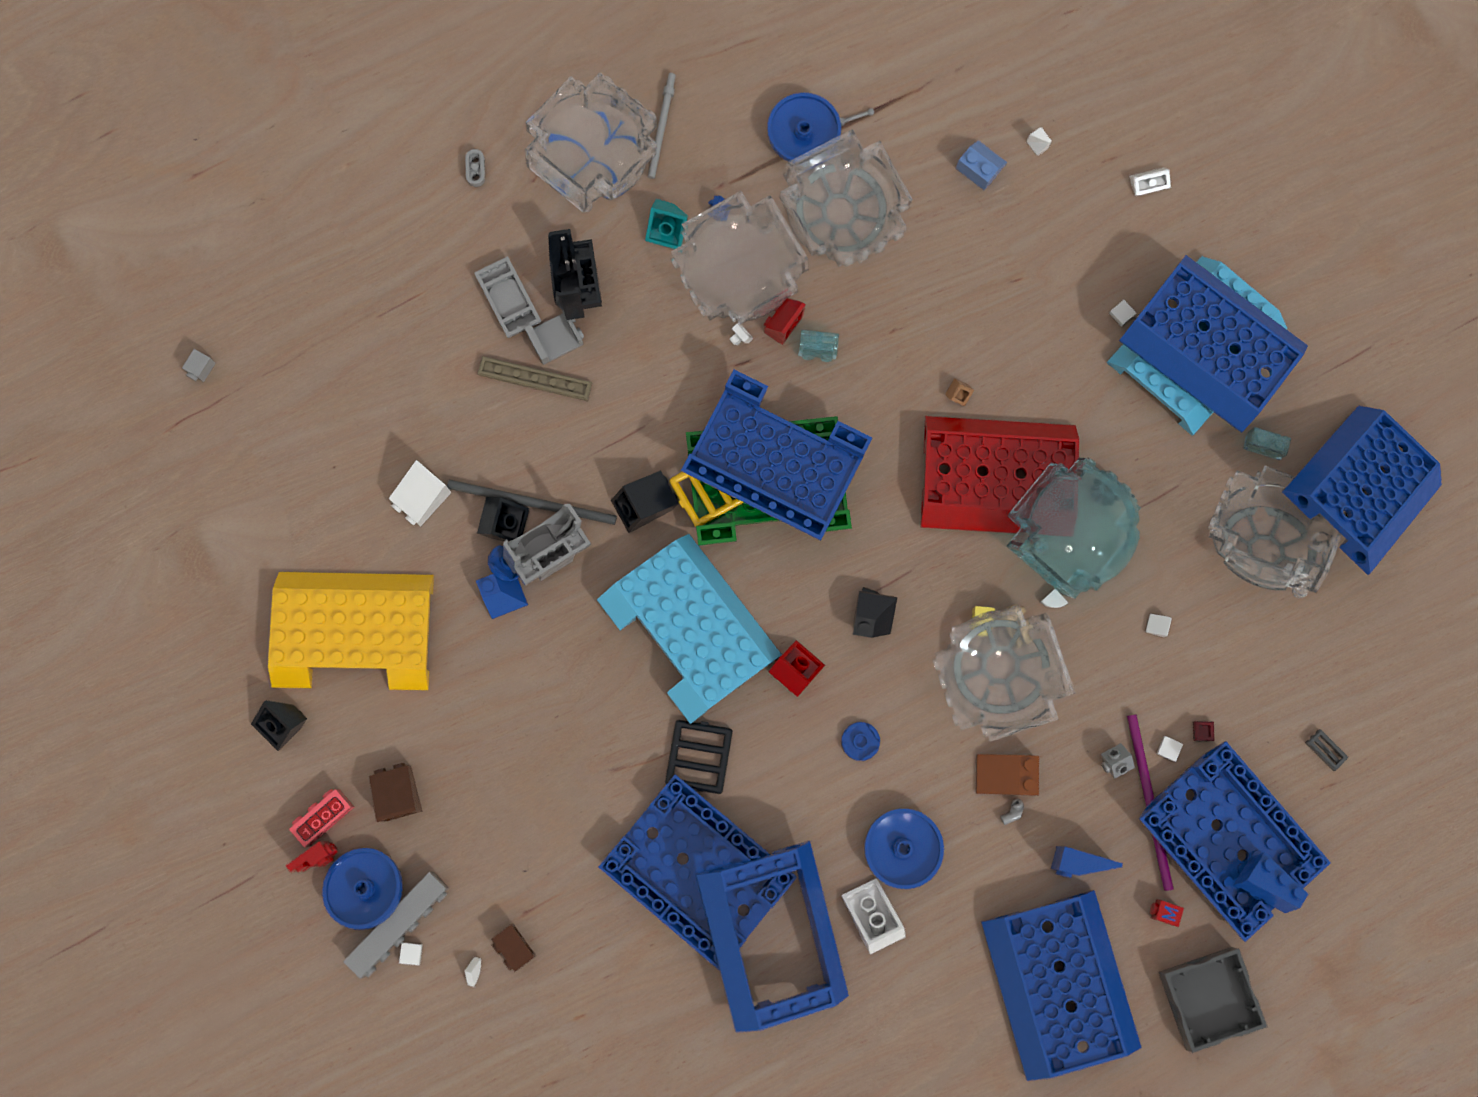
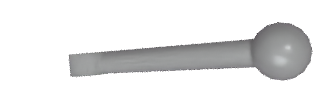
[840,108,874,126]

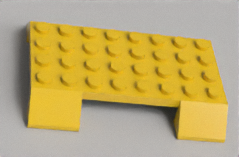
[268,572,434,691]

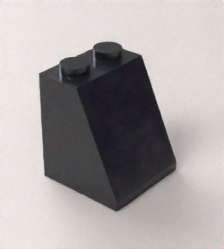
[611,470,679,533]

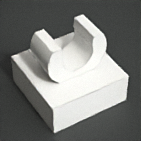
[730,323,754,345]

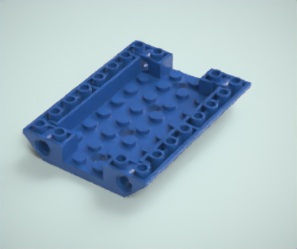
[1119,255,1308,433]
[1282,406,1442,575]
[1139,741,1331,942]
[598,774,797,971]
[981,890,1142,1081]

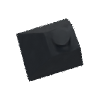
[852,591,897,638]
[251,700,307,751]

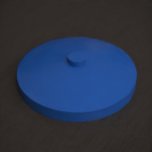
[767,93,841,165]
[864,809,944,889]
[322,848,403,930]

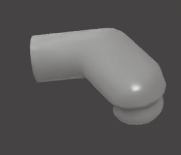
[1000,799,1024,825]

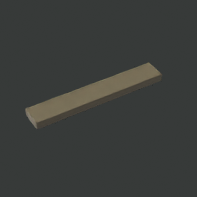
[477,356,592,401]

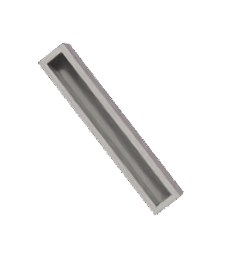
[343,872,449,979]

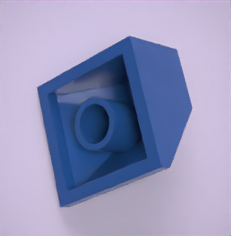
[476,574,528,619]

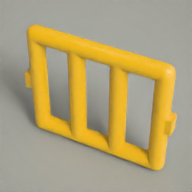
[669,472,744,527]

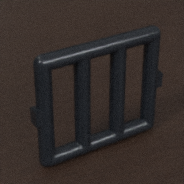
[665,720,733,794]

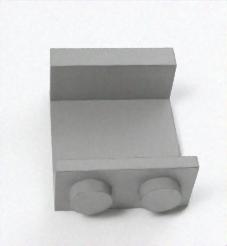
[524,310,584,365]

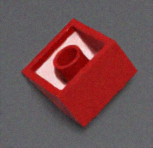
[764,298,806,345]
[768,640,825,697]

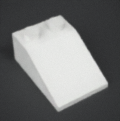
[842,878,905,954]

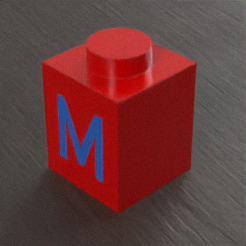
[1150,899,1184,927]

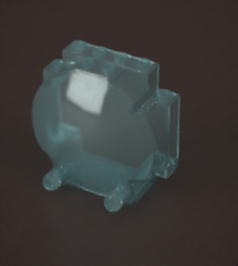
[1007,457,1141,599]

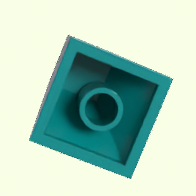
[645,199,688,251]

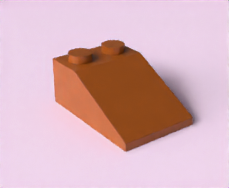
[976,754,1039,796]

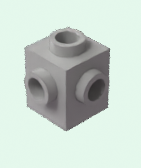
[1101,743,1135,778]

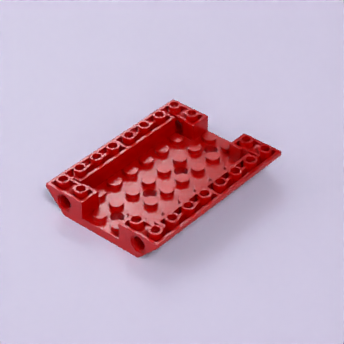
[920,416,1079,537]

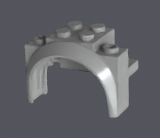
[503,504,591,586]

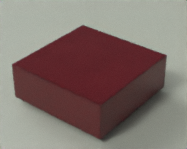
[1193,721,1215,741]

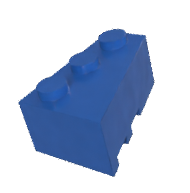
[1233,852,1308,913]

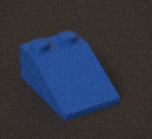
[1051,846,1123,878]

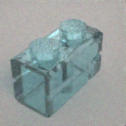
[799,330,839,362]
[1243,427,1291,460]

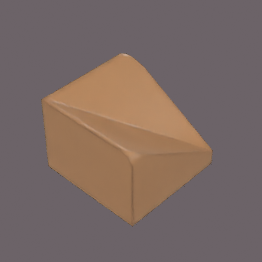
[946,378,974,406]

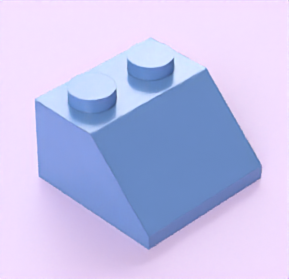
[956,140,1007,191]

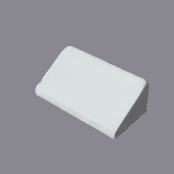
[1130,168,1171,196]

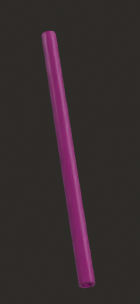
[1127,714,1174,891]

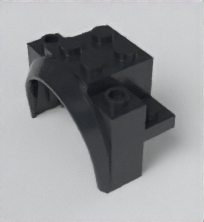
[548,229,602,320]

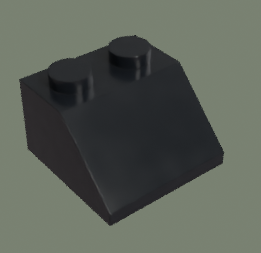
[477,497,530,542]

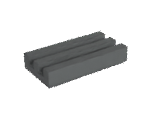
[1305,729,1349,771]

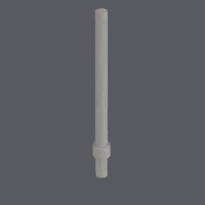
[648,73,676,179]

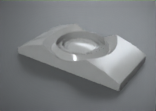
[474,257,541,338]

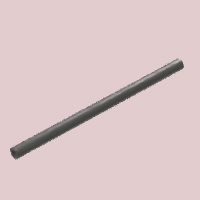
[447,479,617,525]

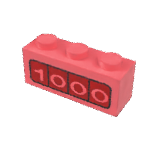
[289,789,354,847]

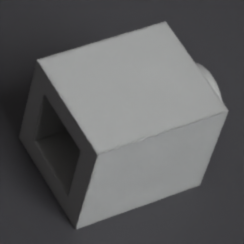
[182,349,216,382]

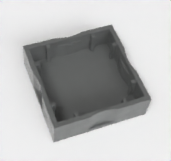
[1158,947,1267,1053]

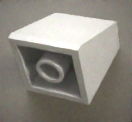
[389,460,451,527]

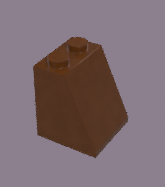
[369,763,422,822]

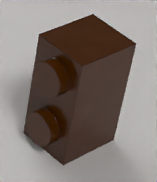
[491,924,536,972]

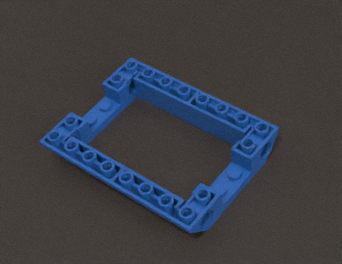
[696,841,849,1032]

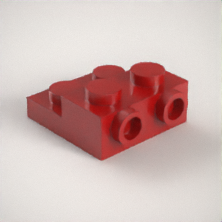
[286,841,338,873]

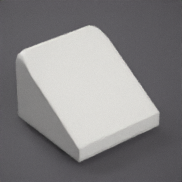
[1145,614,1172,637]

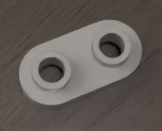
[465,149,485,187]

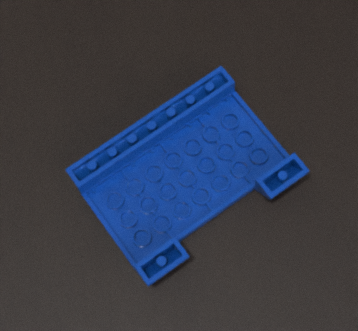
[681,369,872,541]

